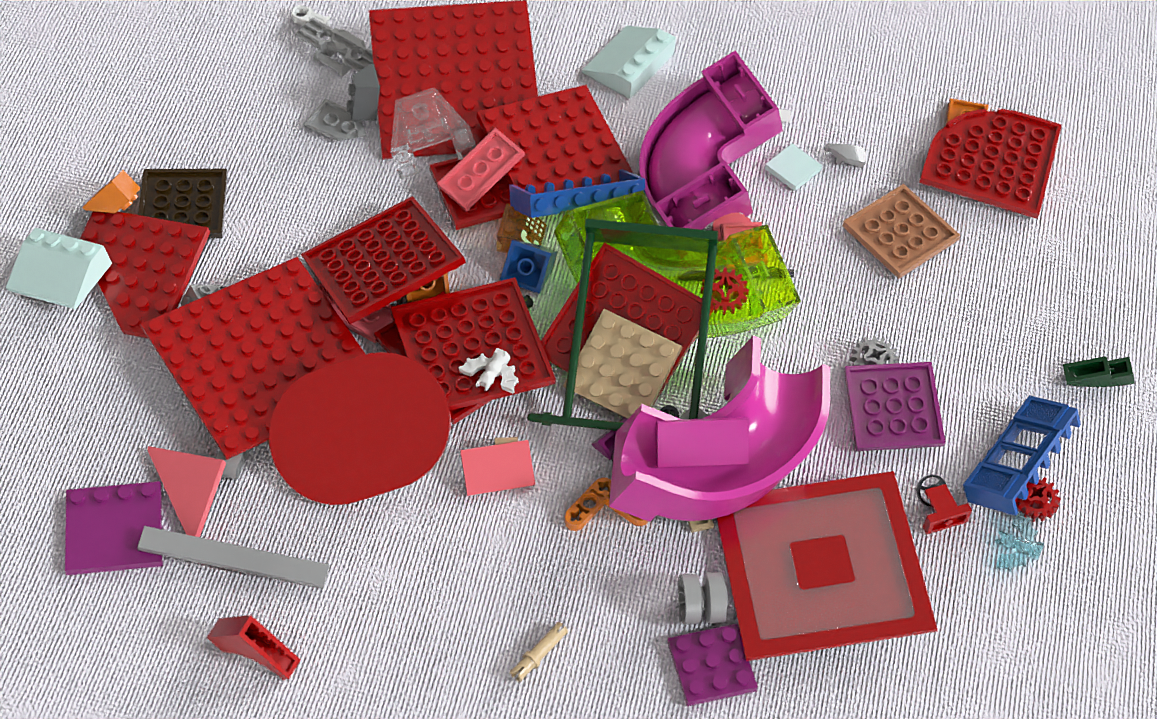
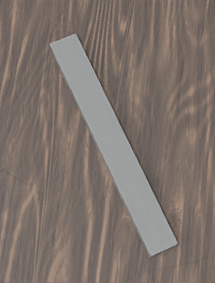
[138,526,330,589]

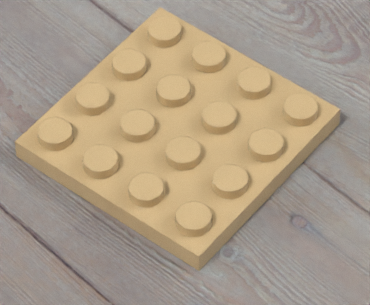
[563,309,683,418]

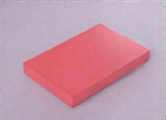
[460,440,535,496]

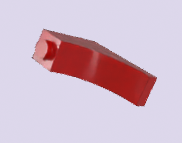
[206,615,301,680]

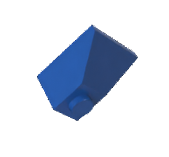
[500,240,558,294]

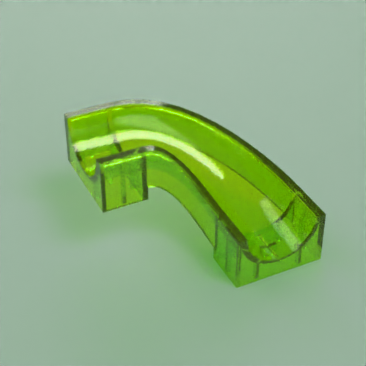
[554,190,801,339]

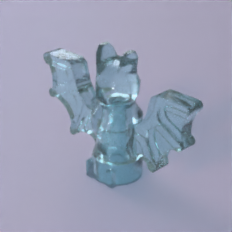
[995,512,1044,572]

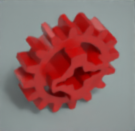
[700,267,749,315]
[1015,477,1061,522]

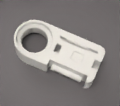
[292,5,330,26]

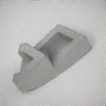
[824,143,866,168]

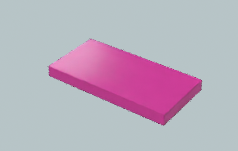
[656,417,749,468]

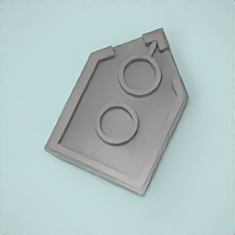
[304,99,366,141]

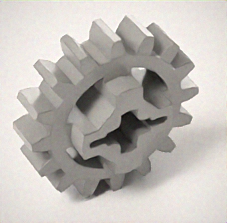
[850,335,899,366]

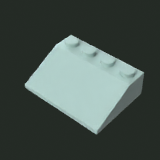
[582,26,676,99]
[6,228,112,310]

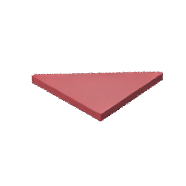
[147,446,226,537]

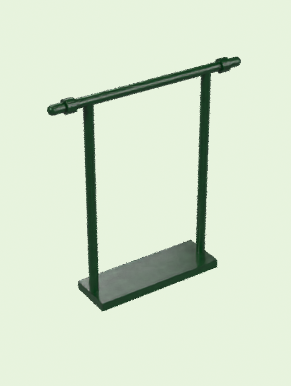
[527,219,718,431]

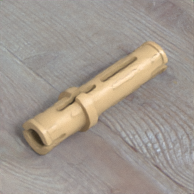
[510,622,568,682]

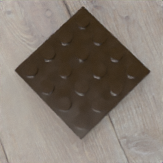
[138,169,228,238]

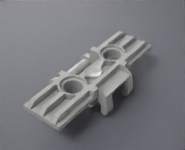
[295,18,373,76]

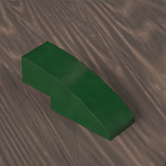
[1063,356,1135,387]

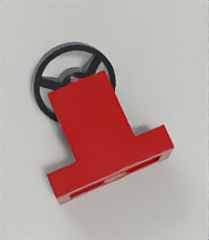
[916,475,972,535]

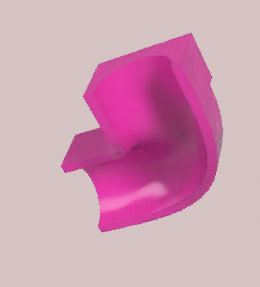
[639,50,783,257]
[609,336,830,522]

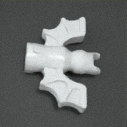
[459,348,519,393]

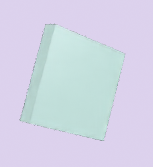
[765,143,822,191]

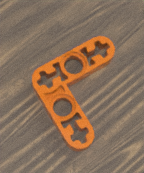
[564,477,649,531]

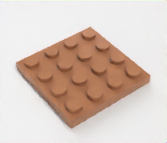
[842,184,960,279]

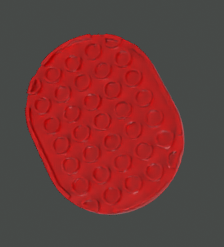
[269,352,451,505]

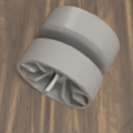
[678,572,728,625]

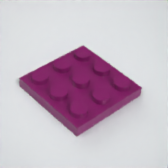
[667,624,758,706]

